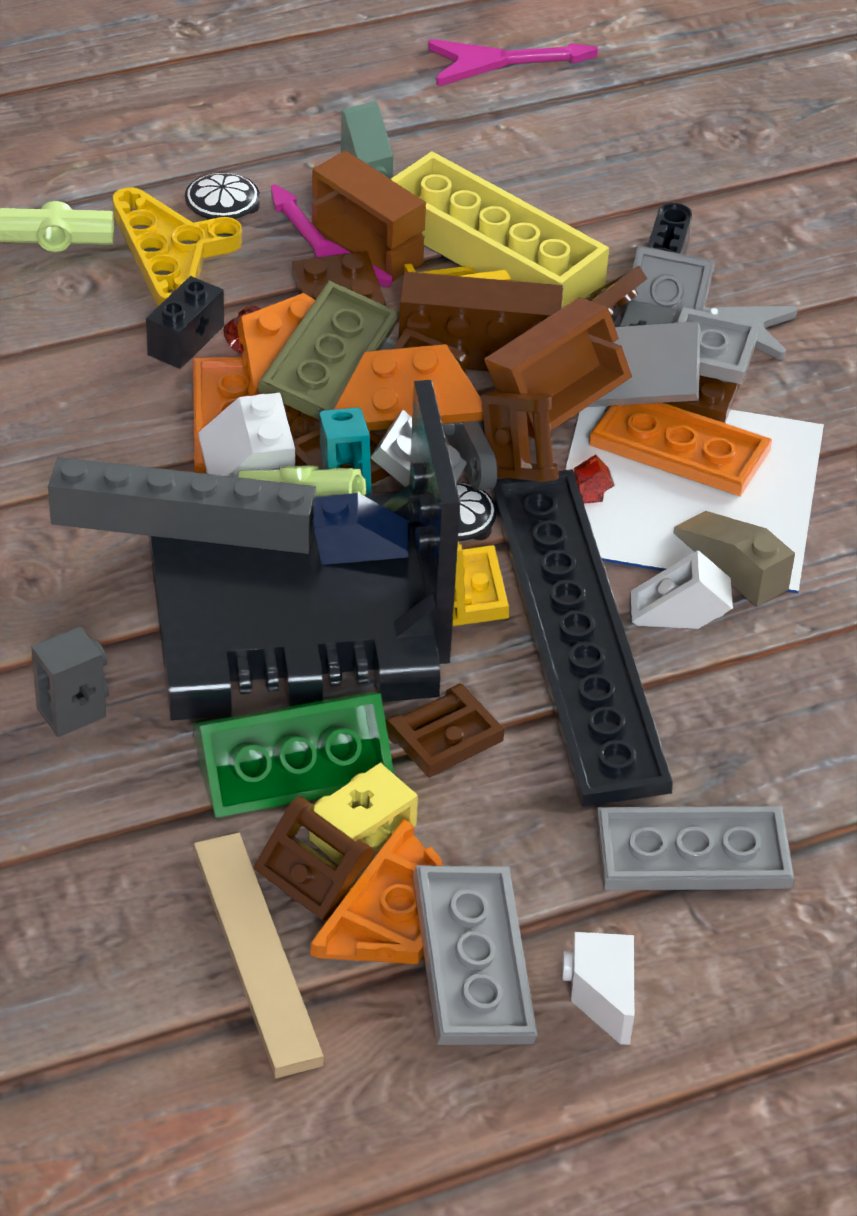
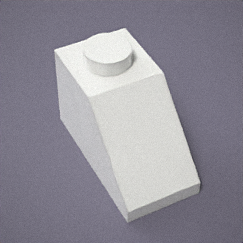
[631,550,733,629]
[562,932,634,1045]

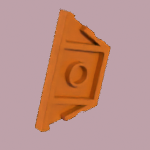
[237,293,315,396]
[334,344,484,431]
[310,819,443,964]

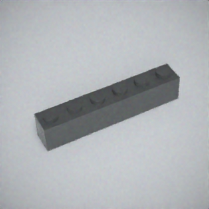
[48,457,316,554]

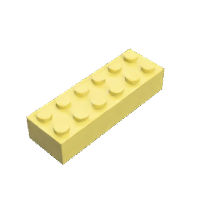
[391,151,609,308]

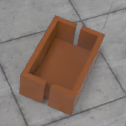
[312,150,426,282]
[484,297,632,438]

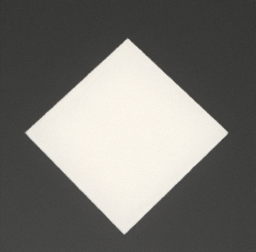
[565,406,824,594]

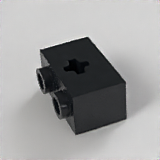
[146,276,224,369]

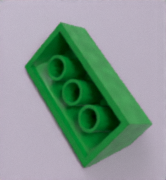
[192,692,394,818]

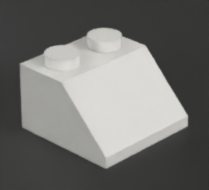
[198,393,295,477]

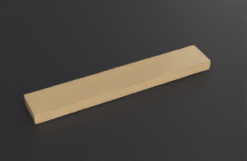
[194,832,324,1079]

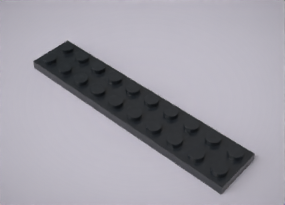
[491,469,673,807]

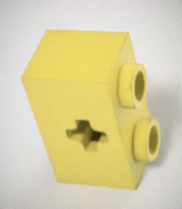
[309,763,418,866]

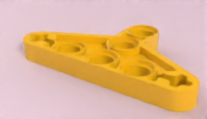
[113,187,242,306]

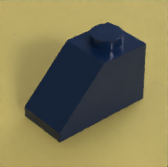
[313,493,409,565]

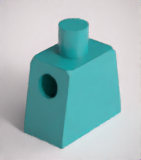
[319,407,371,493]

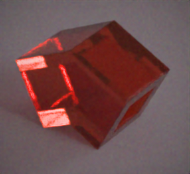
[574,454,615,504]

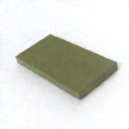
[257,281,399,420]

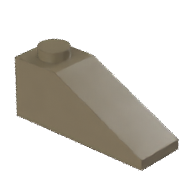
[673,511,795,607]

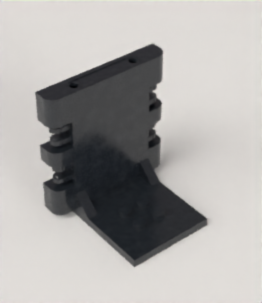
[148,380,460,721]

